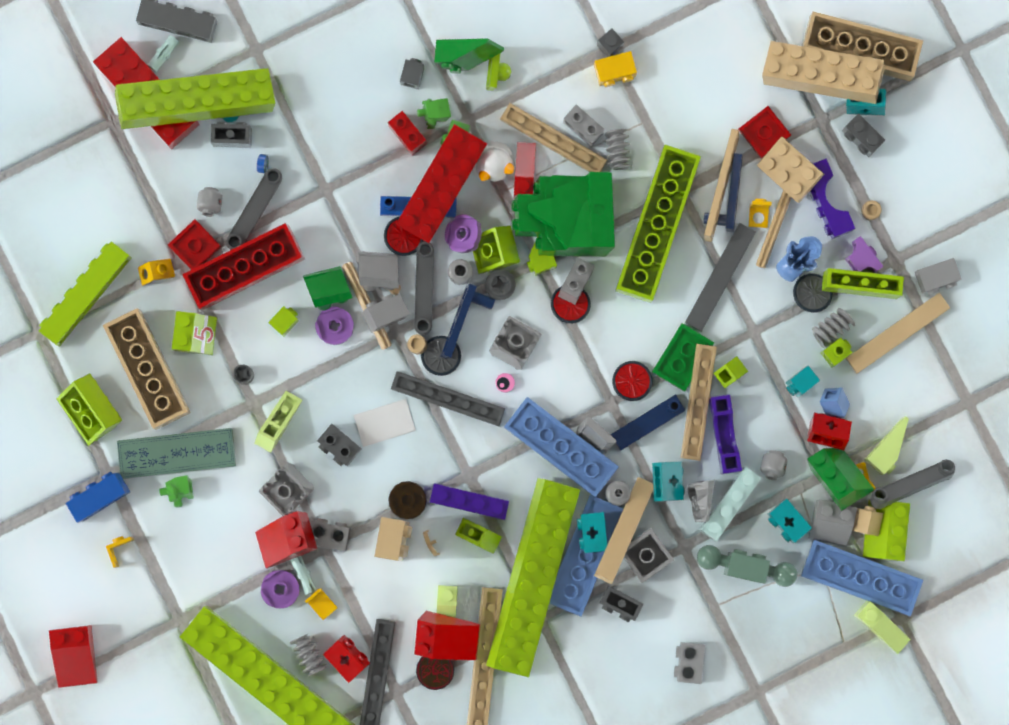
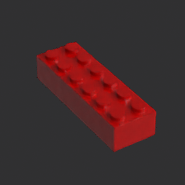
[93,37,200,150]
[396,124,487,243]
[182,223,305,310]

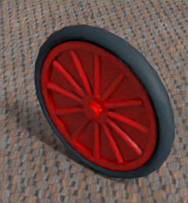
[384,216,423,256]
[551,286,591,324]
[612,361,653,401]

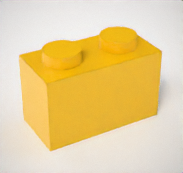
[594,51,637,87]

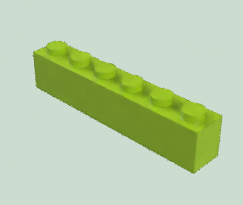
[38,241,132,347]

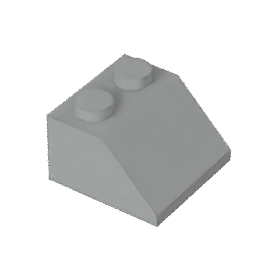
[808,500,857,546]

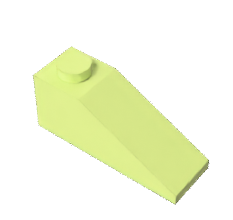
[254,391,302,453]
[864,416,909,475]
[436,585,458,618]
[854,601,911,654]

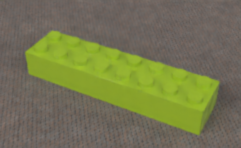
[115,68,276,129]
[615,145,701,303]

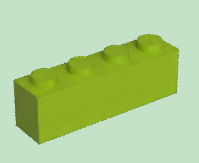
[822,268,904,299]

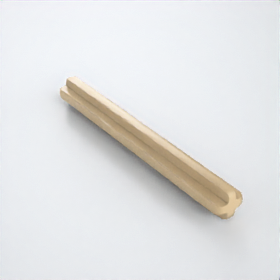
[756,190,792,269]
[342,262,392,350]

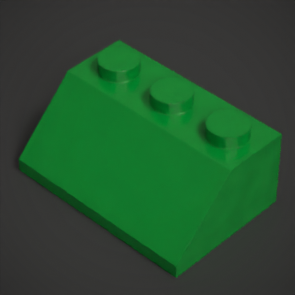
[807,448,874,511]

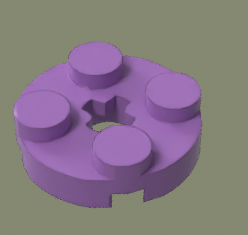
[445,214,482,253]
[315,306,354,345]
[261,570,300,608]

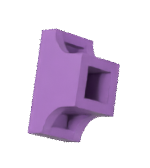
[845,236,883,273]

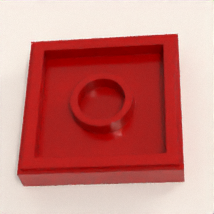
[738,106,791,159]
[167,219,221,270]

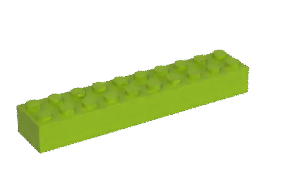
[486,478,580,678]
[180,606,355,725]

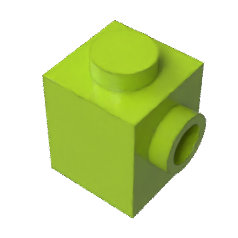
[268,306,299,337]
[820,338,853,368]
[714,356,748,388]

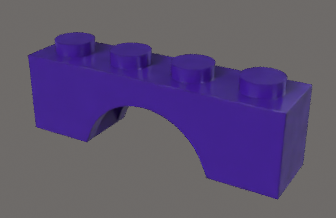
[809,158,856,240]
[709,394,742,474]
[430,484,509,520]

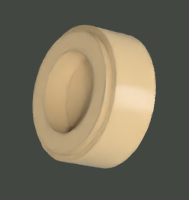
[861,200,881,220]
[407,334,428,355]

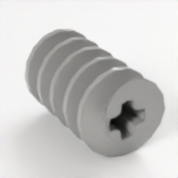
[605,129,632,170]
[812,308,855,349]
[290,633,327,677]

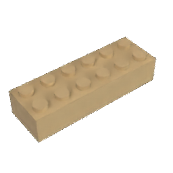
[802,11,923,81]
[762,41,884,104]
[103,308,191,430]
[374,517,413,561]

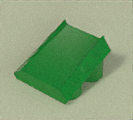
[303,266,353,311]

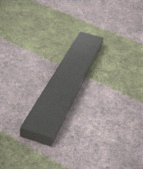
[685,223,756,332]
[391,371,505,427]
[360,619,396,725]

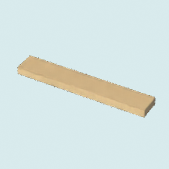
[500,103,608,172]
[704,129,739,242]
[845,293,950,374]
[681,344,717,461]
[594,477,654,584]

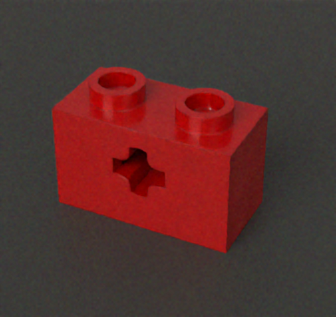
[387,111,427,155]
[807,412,852,450]
[322,635,370,683]

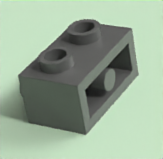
[842,113,886,157]
[211,122,252,148]
[317,423,362,467]
[599,586,644,622]

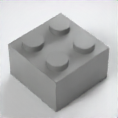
[624,528,674,583]

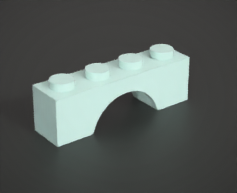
[699,467,761,541]

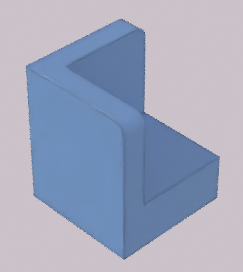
[820,388,850,418]

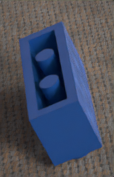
[65,472,130,523]

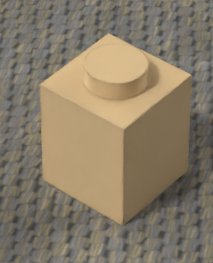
[852,506,883,536]

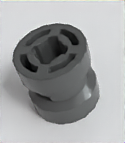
[233,364,254,385]

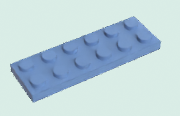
[504,397,619,498]
[549,495,623,617]
[801,540,923,616]

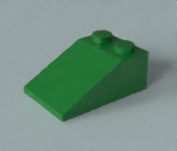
[434,38,504,74]

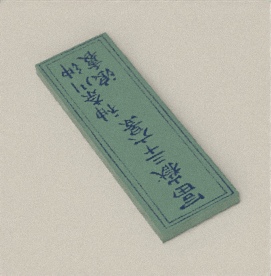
[117,428,236,479]

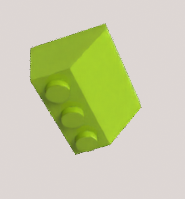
[56,373,122,446]
[862,499,910,561]

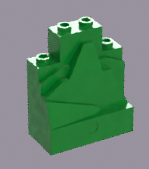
[511,172,615,257]

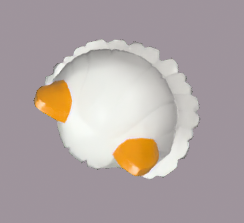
[472,141,516,182]

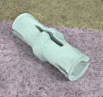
[147,35,179,73]
[290,556,317,595]

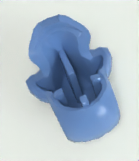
[776,236,822,282]

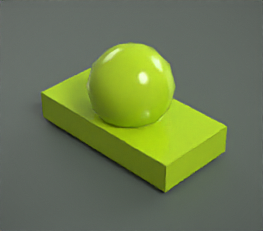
[486,54,512,91]

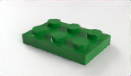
[652,323,714,392]

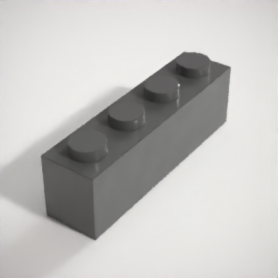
[136,0,217,43]

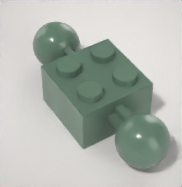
[697,545,798,587]

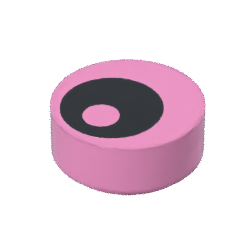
[496,373,515,393]

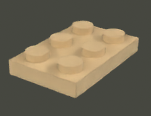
[757,137,824,203]

